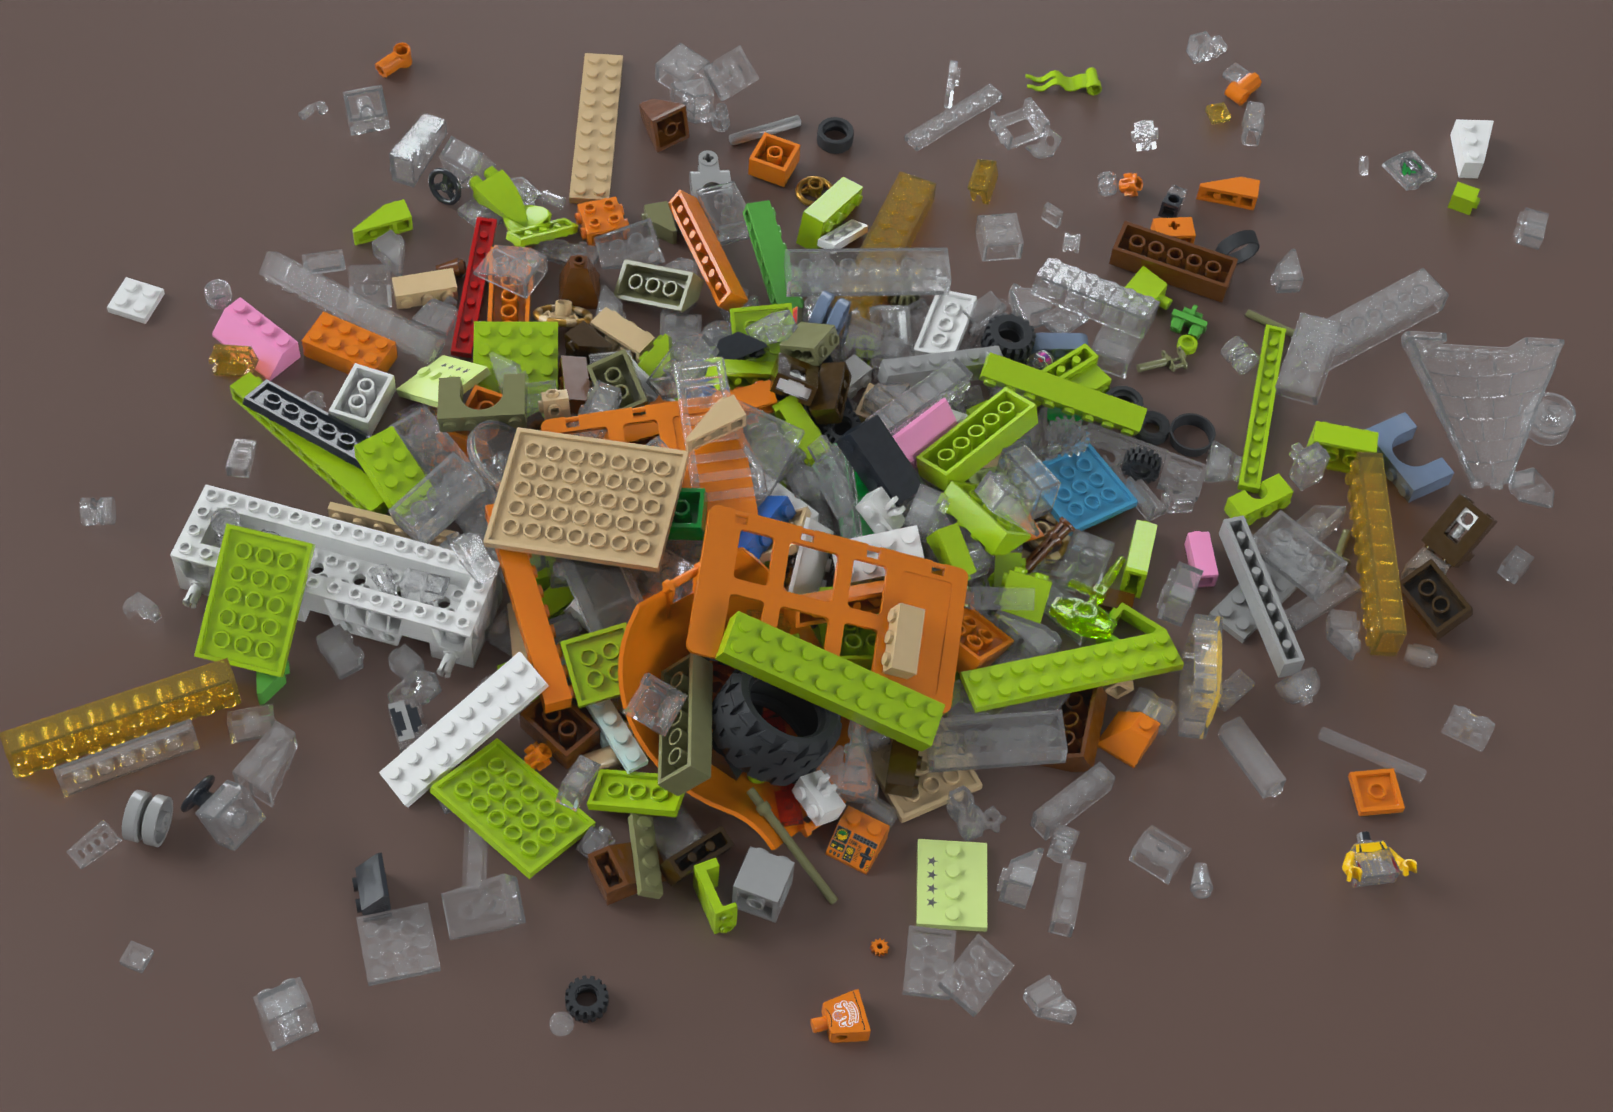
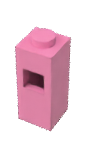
[1184,531,1219,587]

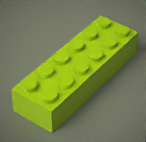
[916,387,1038,491]

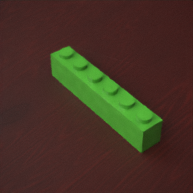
[743,200,804,309]

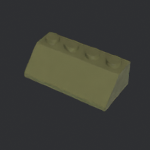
[612,259,704,312]

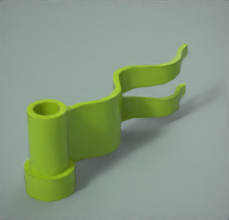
[1025,67,1102,95]

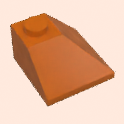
[1098,711,1161,768]

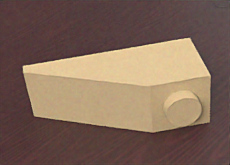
[686,395,746,452]

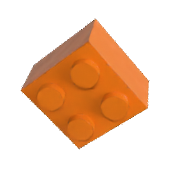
[748,132,801,187]

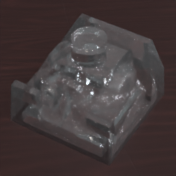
[622,673,687,737]

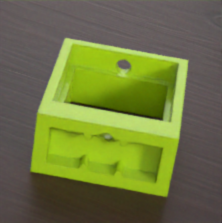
[1096,602,1167,644]

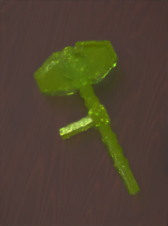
[1049,556,1126,639]

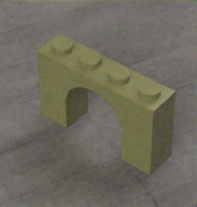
[437,373,528,432]

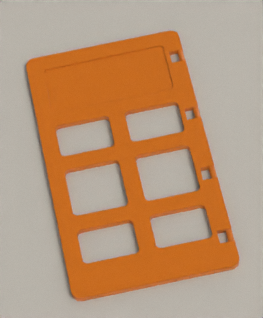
[686,505,968,714]

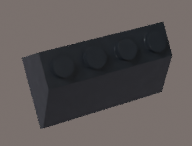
[836,414,926,506]

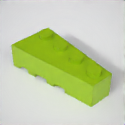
[796,177,863,253]

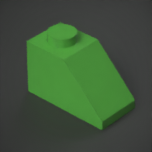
[256,660,290,705]

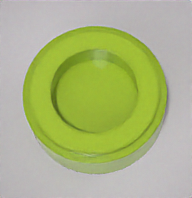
[1177,335,1198,355]

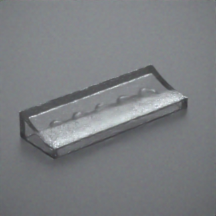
[53,719,200,798]

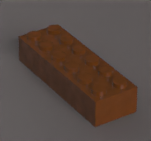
[1109,221,1238,302]

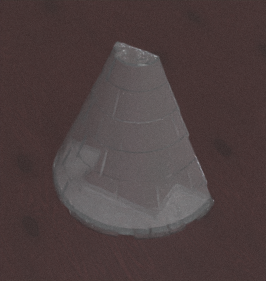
[1401,331,1565,490]

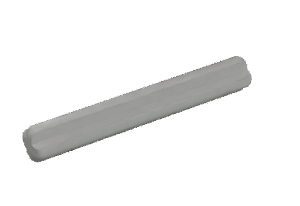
[729,115,801,146]

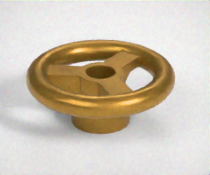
[795,176,833,206]

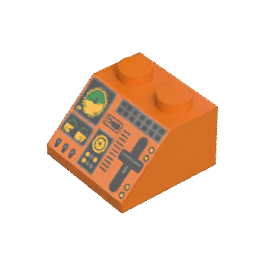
[825,805,890,875]

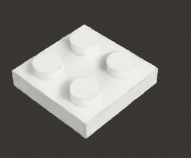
[107,277,165,324]

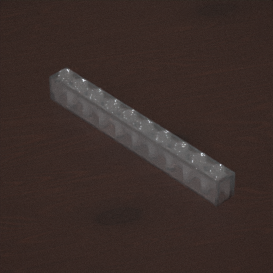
[259,251,447,364]

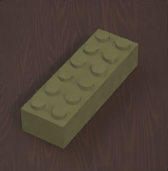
[658,653,713,796]

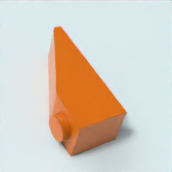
[1196,177,1260,210]

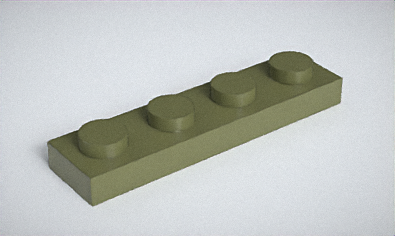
[628,813,663,899]

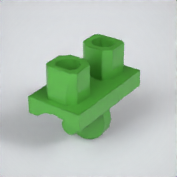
[1170,304,1208,340]

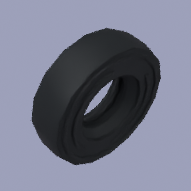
[1135,411,1170,446]

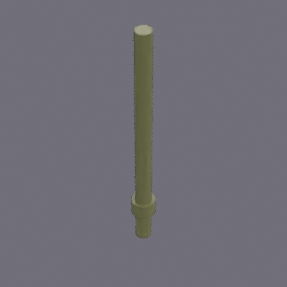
[746,787,839,905]

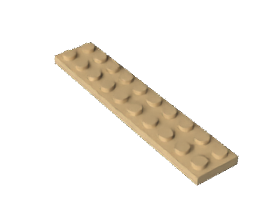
[569,53,623,203]

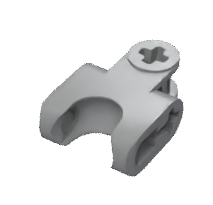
[689,150,733,205]

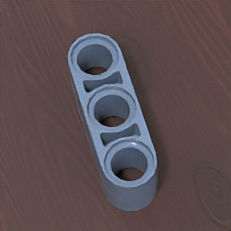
[1031,333,1089,360]

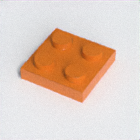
[1348,768,1405,816]

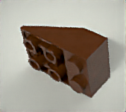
[588,842,667,906]

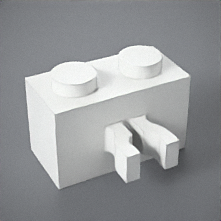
[855,486,906,534]
[792,770,846,827]

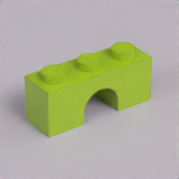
[1224,473,1294,526]

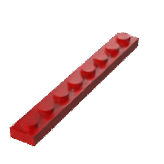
[451,217,497,358]

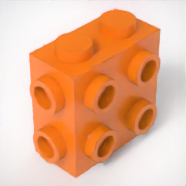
[575,197,629,247]

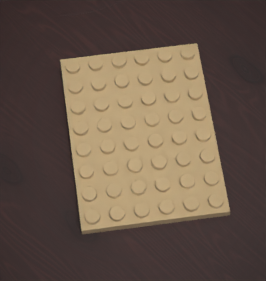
[483,427,690,572]

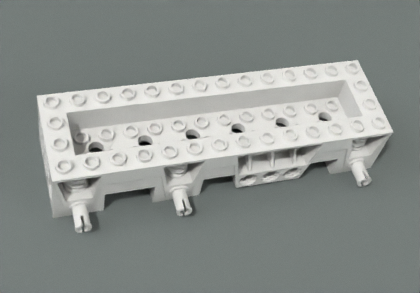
[170,485,503,678]

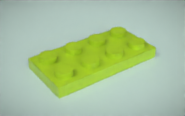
[587,769,685,817]

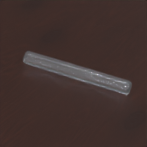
[1318,727,1426,782]

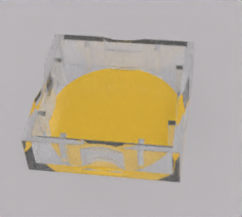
[1178,614,1222,739]

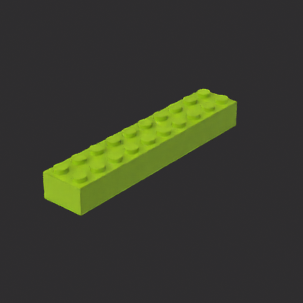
[715,611,945,752]

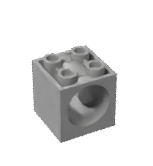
[732,846,795,923]

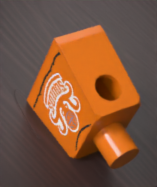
[810,989,871,1043]

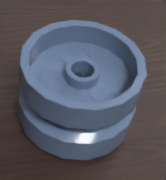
[808,290,851,335]

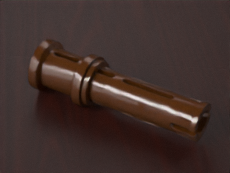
[1025,516,1075,574]

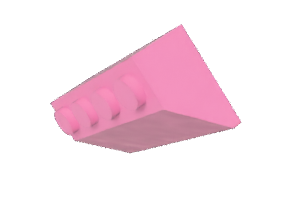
[212,297,301,381]
[892,398,958,469]

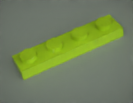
[506,218,578,248]

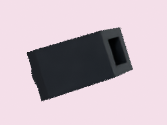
[707,332,770,367]

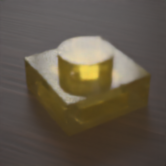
[1205,102,1231,124]

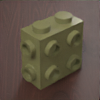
[779,322,840,366]

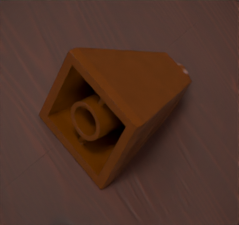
[639,99,690,153]
[559,255,600,309]

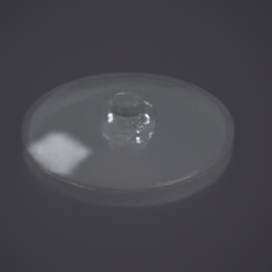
[467,420,516,492]

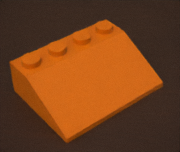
[956,602,1014,674]

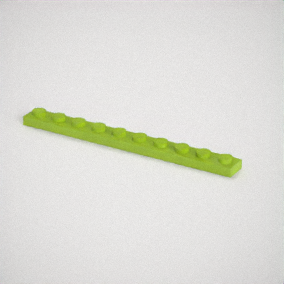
[1237,324,1286,494]

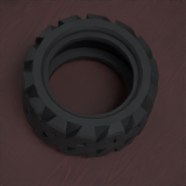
[712,668,842,786]

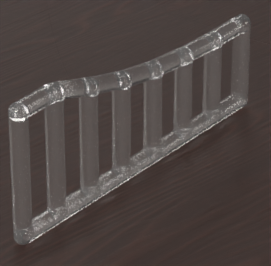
[673,357,767,502]

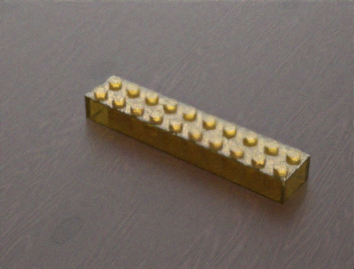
[833,171,937,338]
[1345,452,1407,656]
[0,658,241,778]

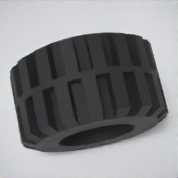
[980,313,1036,364]

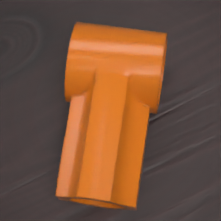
[375,42,412,78]
[1225,72,1262,106]

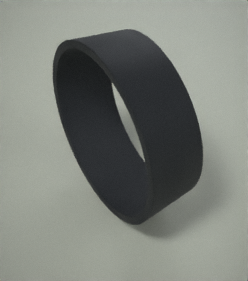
[1215,230,1260,264]
[1170,413,1216,457]

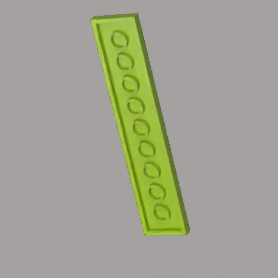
[960,630,1184,713]

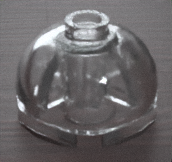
[1275,667,1320,707]

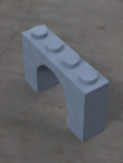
[1365,412,1454,503]

